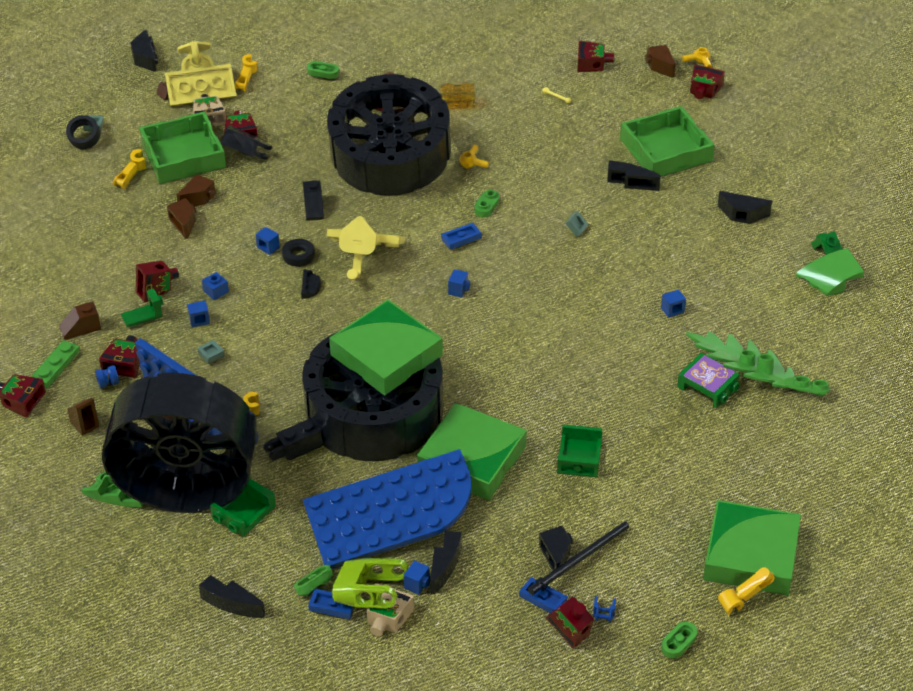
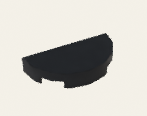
[301,269,321,299]

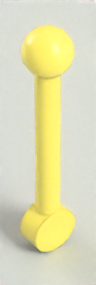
[543,88,571,104]

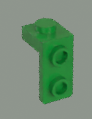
[811,231,843,255]
[121,289,164,328]

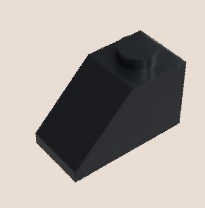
[303,180,324,221]
[539,525,573,571]

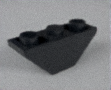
[130,30,158,72]
[718,191,773,224]

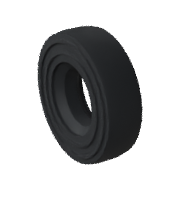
[282,239,315,267]

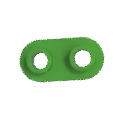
[307,61,339,80]
[474,190,499,217]
[294,565,333,596]
[661,622,697,658]

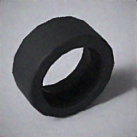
[66,115,101,149]

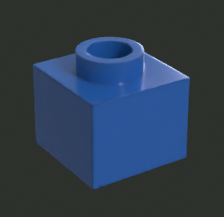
[255,227,280,255]
[448,269,471,298]
[202,272,229,300]
[661,289,686,318]
[187,301,210,328]
[404,560,431,595]

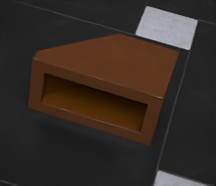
[645,45,676,78]
[177,175,216,206]
[167,198,196,239]
[59,301,101,340]
[67,397,100,436]

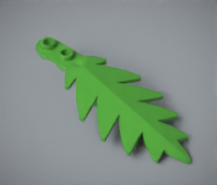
[686,331,830,396]

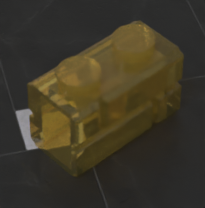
[440,82,475,109]

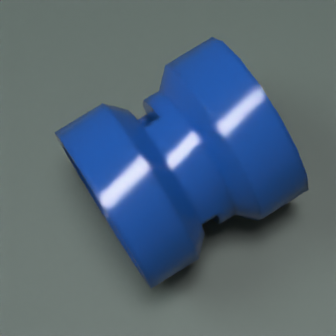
[95,365,119,389]

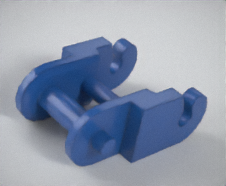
[593,596,616,623]

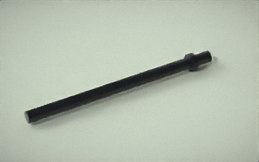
[528,521,629,595]

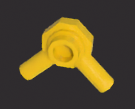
[682,47,713,68]
[459,144,489,169]

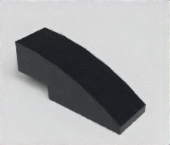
[607,160,661,191]
[430,531,462,594]
[199,575,265,618]

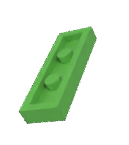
[31,340,80,388]

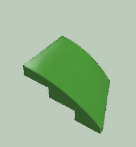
[796,248,864,296]
[81,471,144,508]

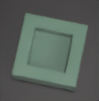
[83,115,104,132]
[565,211,588,237]
[197,340,225,364]

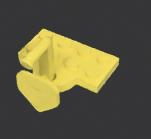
[165,41,236,107]
[327,216,405,280]

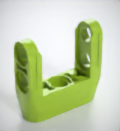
[332,558,409,608]

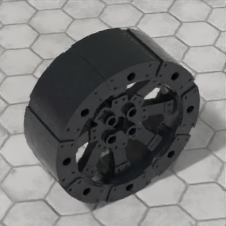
[327,74,451,196]
[302,331,443,461]
[102,373,257,513]

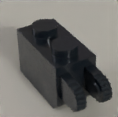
[221,125,272,160]
[263,418,323,461]

